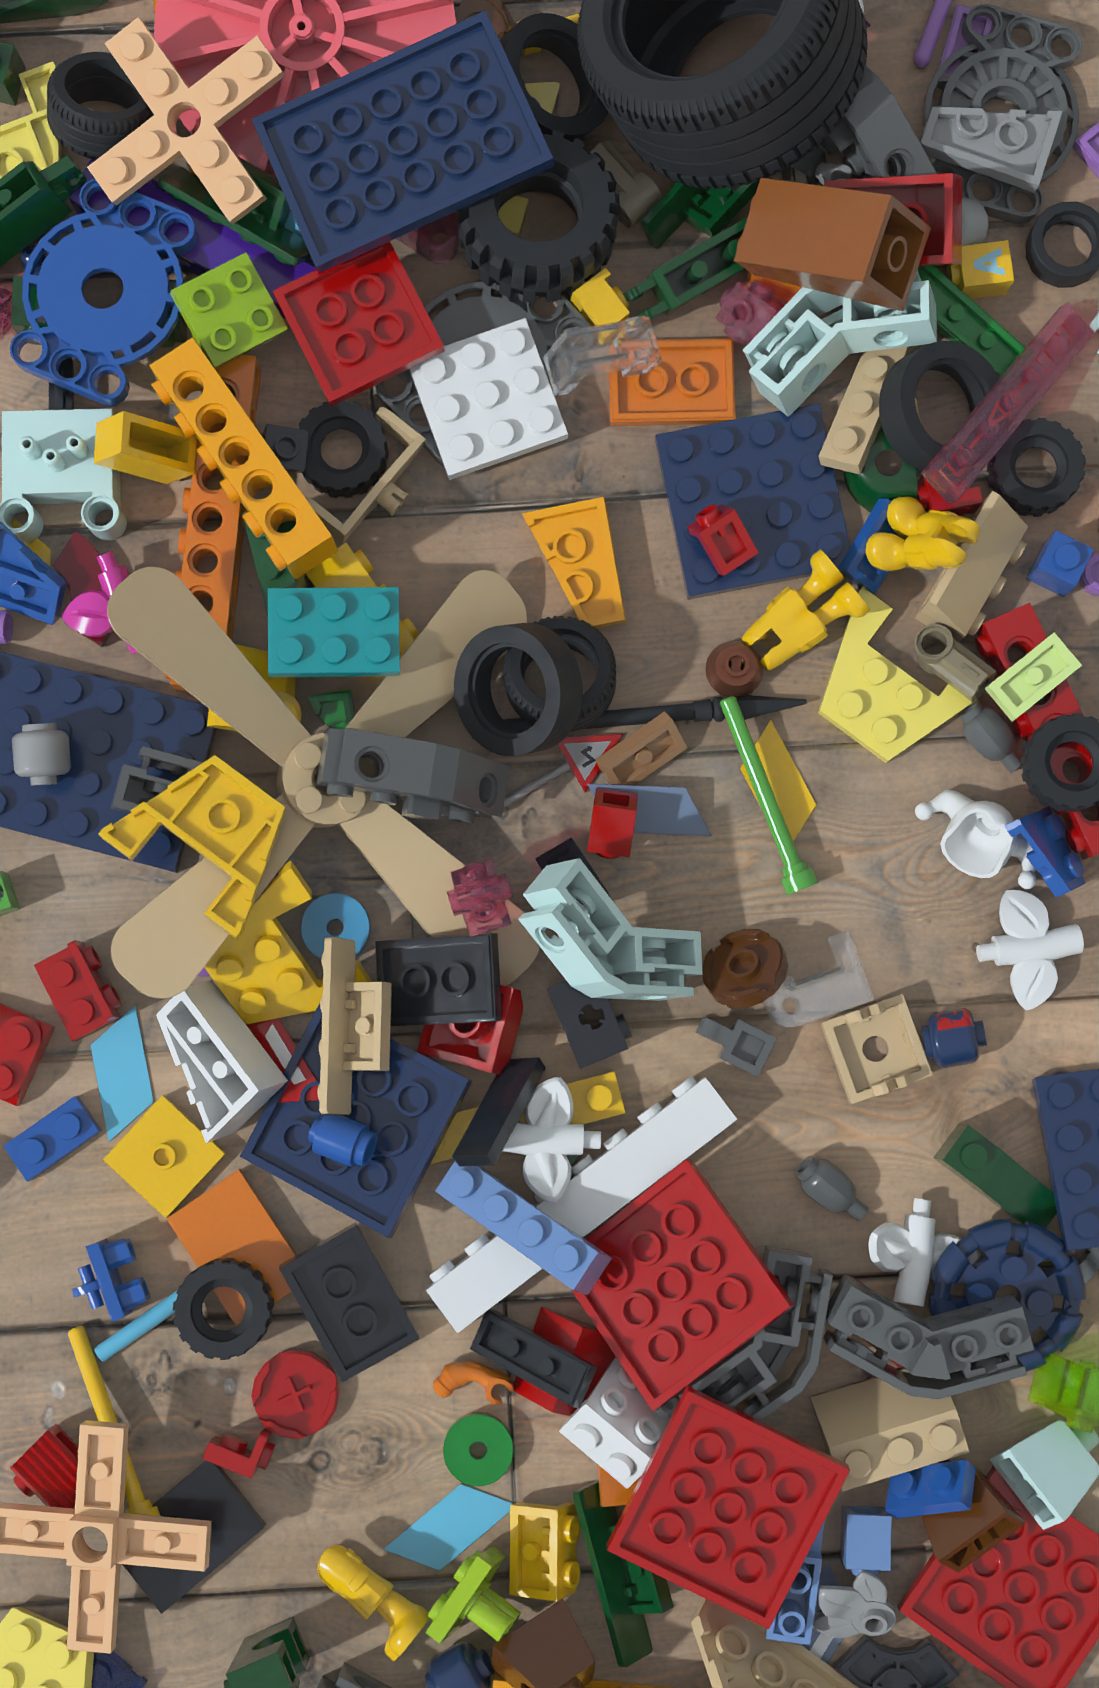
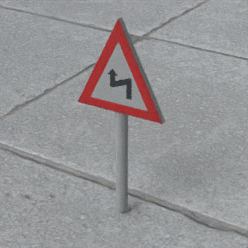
[504,734,623,807]

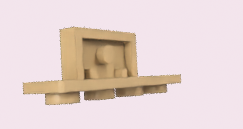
[317,937,391,1115]

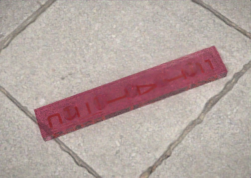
[921,302,1095,504]

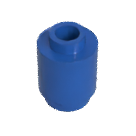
[308,1114,378,1167]

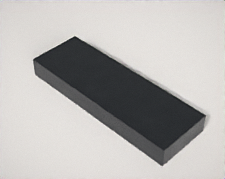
[452,1057,546,1167]
[470,1309,598,1408]

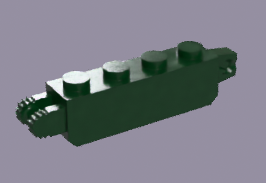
[0,155,87,267]
[623,217,748,326]

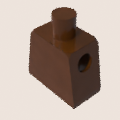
[921,1459,1025,1573]
[491,1599,596,1688]

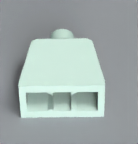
[989,1420,1099,1530]

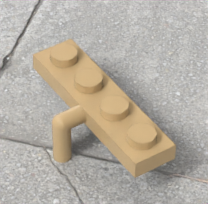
[818,346,921,474]

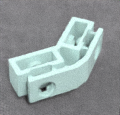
[743,269,937,417]
[518,858,703,1001]

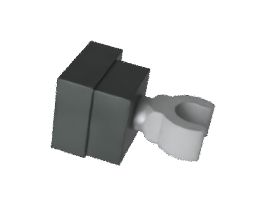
[781,146,853,186]

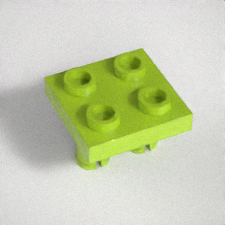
[170,252,288,369]
[425,1546,522,1644]

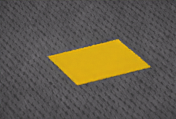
[740,720,816,842]

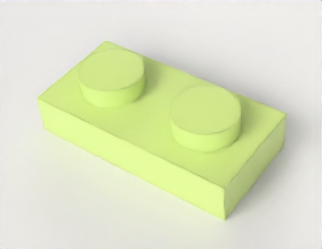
[985,632,1082,722]

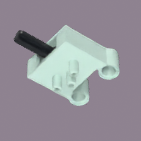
[0,358,127,543]

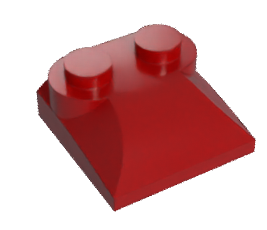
[417,985,523,1075]
[0,1003,55,1106]

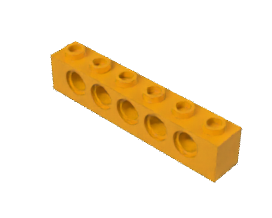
[149,337,339,580]

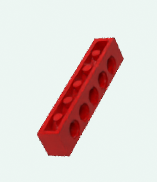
[975,603,1099,860]

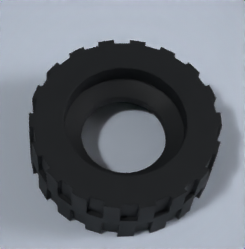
[299,400,389,499]
[986,418,1086,517]
[1020,713,1099,812]
[173,1258,274,1360]

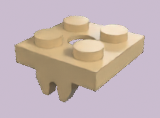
[820,994,933,1104]

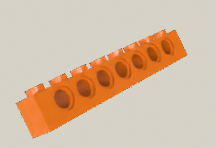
[164,355,262,692]

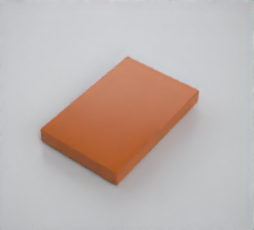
[608,338,736,426]
[166,1169,297,1327]

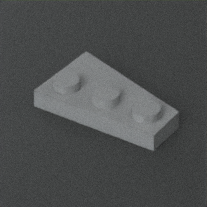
[920,107,1063,193]

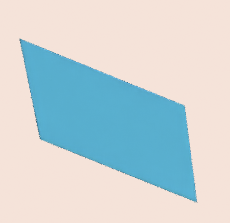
[90,1006,154,1142]
[383,1484,513,1571]

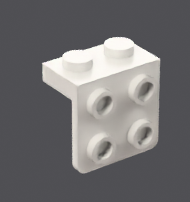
[559,1357,679,1489]

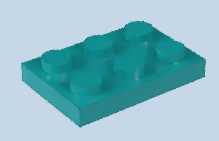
[268,587,400,677]

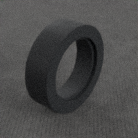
[500,13,608,142]
[879,341,1007,476]
[454,623,583,756]

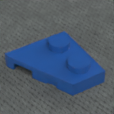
[0,521,66,625]
[1004,806,1085,897]

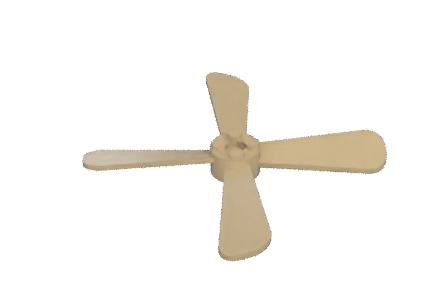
[107,567,540,998]

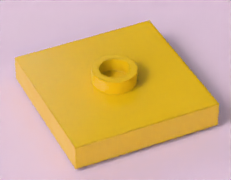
[103,1095,227,1219]

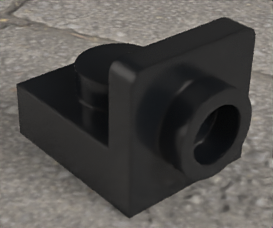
[261,424,309,473]

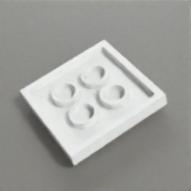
[409,318,568,480]

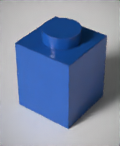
[1026,531,1094,597]

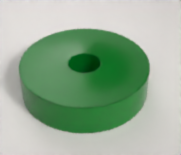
[443,1412,513,1486]

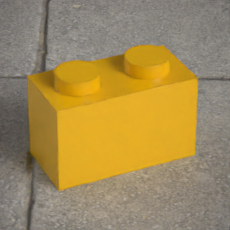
[94,411,197,484]

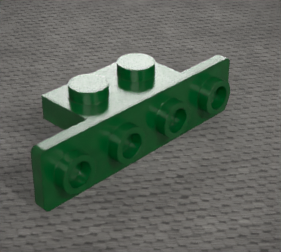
[158,157,311,266]
[641,178,769,249]
[573,1480,674,1667]

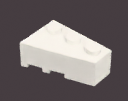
[156,980,288,1143]

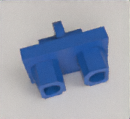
[71,1238,150,1322]

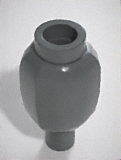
[959,701,1021,773]
[795,1155,868,1221]

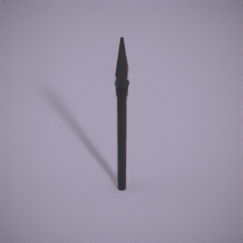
[472,695,807,739]

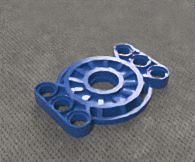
[10,179,198,406]

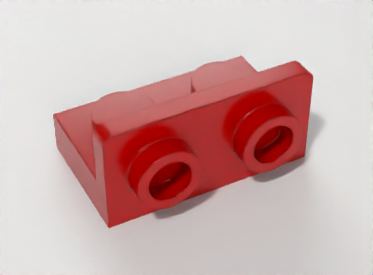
[34,940,122,1041]

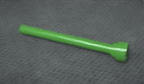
[720,696,819,895]

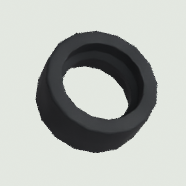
[1025,201,1099,288]

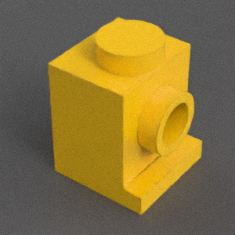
[570,267,633,343]

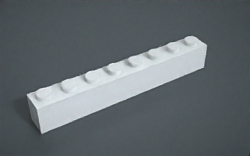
[426,1076,737,1333]

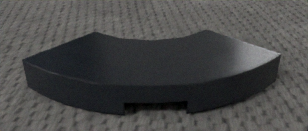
[833,1635,960,1688]

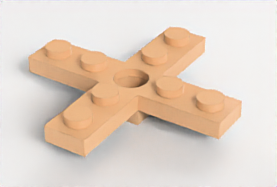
[87,17,286,224]
[0,1420,211,1654]

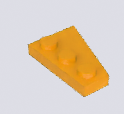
[522,497,627,628]

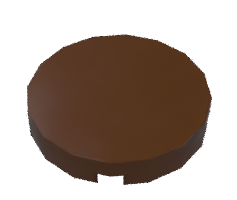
[702,929,788,1008]

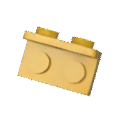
[509,1502,581,1602]

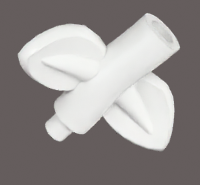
[976,890,1084,1010]
[503,1077,601,1203]
[869,1198,981,1307]

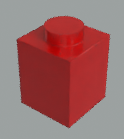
[587,788,638,859]

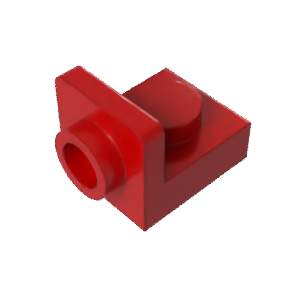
[917,471,983,516]
[687,504,759,576]
[202,1428,276,1479]

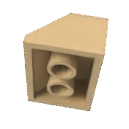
[914,491,1028,642]
[810,1367,970,1492]

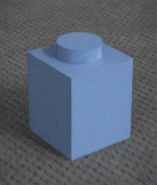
[840,1506,892,1576]

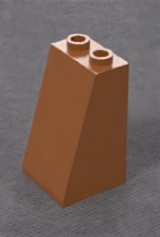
[734,178,931,311]

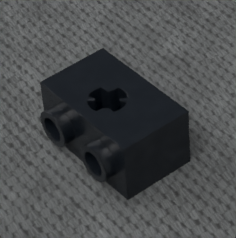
[547,981,632,1069]

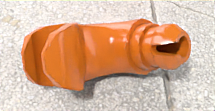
[433,1361,514,1405]

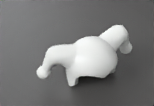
[915,789,1037,889]

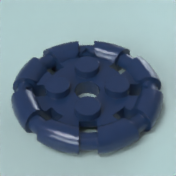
[929,1219,1086,1372]

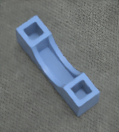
[435,1161,612,1295]

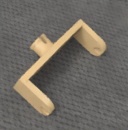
[305,407,426,544]

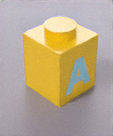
[946,240,1014,299]

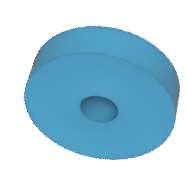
[301,893,371,959]

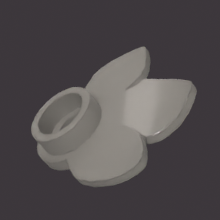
[813,1570,896,1638]

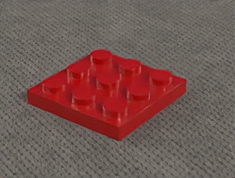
[273,241,445,407]

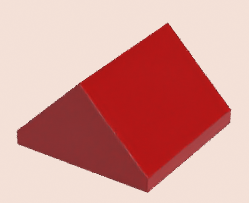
[513,1306,616,1416]

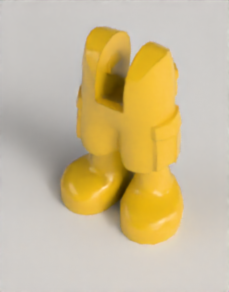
[865,497,980,571]
[741,549,870,671]
[317,1545,430,1662]

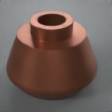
[705,641,763,697]

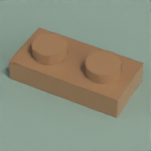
[595,711,688,785]

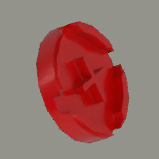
[251,1348,340,1439]

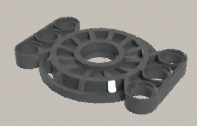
[922,4,1082,224]
[375,282,592,466]

